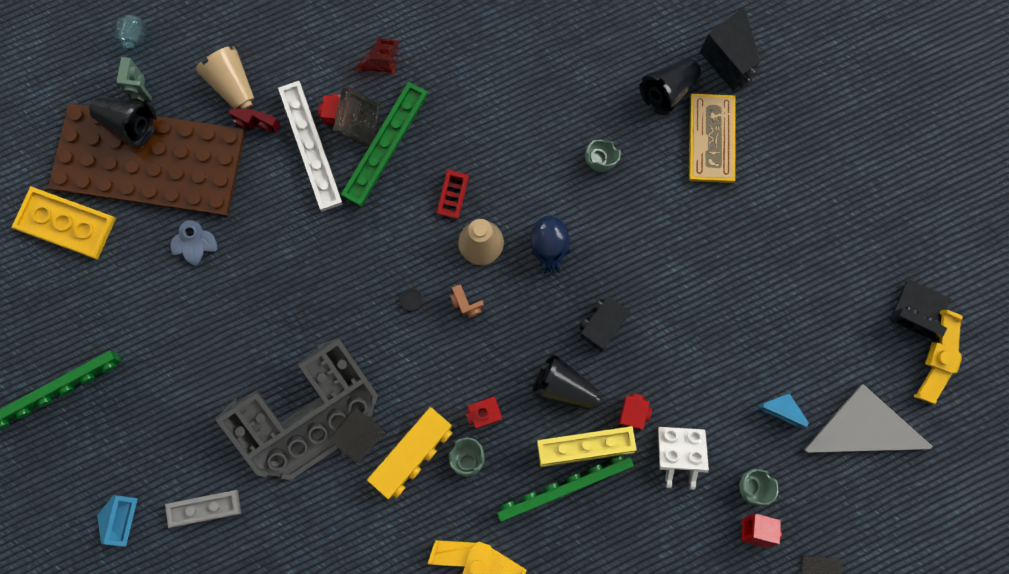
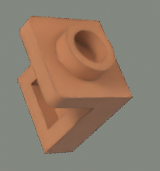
[450,284,484,318]

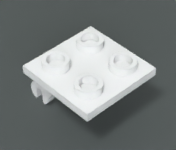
[658,427,709,490]

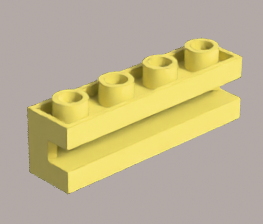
[537,426,637,467]

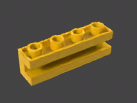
[367,407,453,499]

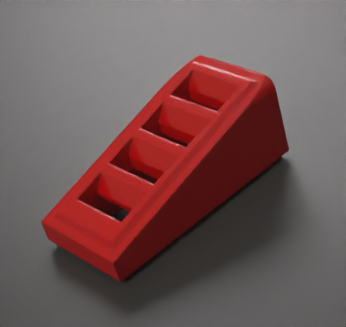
[436,169,470,219]

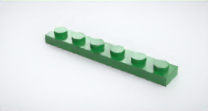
[341,82,428,208]
[0,351,122,430]
[497,455,634,522]

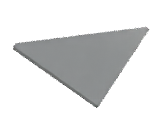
[803,384,933,453]

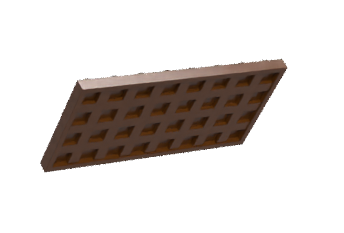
[48,103,246,217]

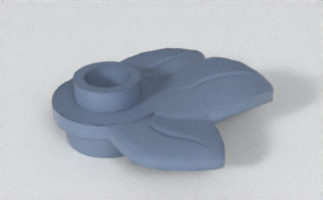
[170,220,217,266]

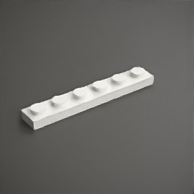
[278,81,343,212]

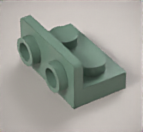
[116,57,152,102]

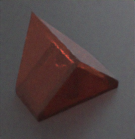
[352,38,399,73]

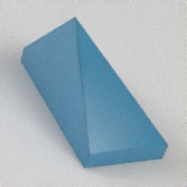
[758,393,809,429]
[97,495,138,547]

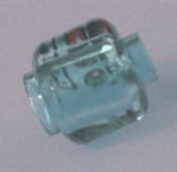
[114,14,146,49]

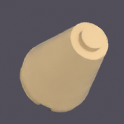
[196,46,254,109]
[458,219,504,265]

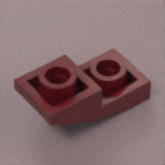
[228,108,281,133]

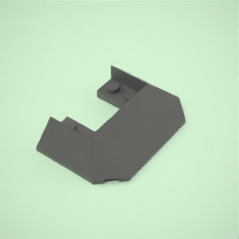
[216,338,378,480]

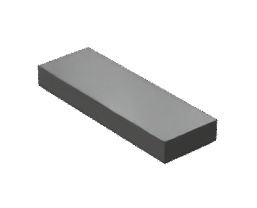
[165,490,241,528]

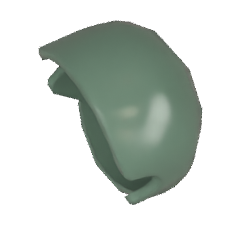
[585,139,621,172]
[449,437,485,477]
[739,469,779,506]

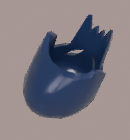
[530,215,570,274]

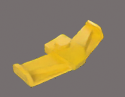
[914,310,963,405]
[428,540,527,574]

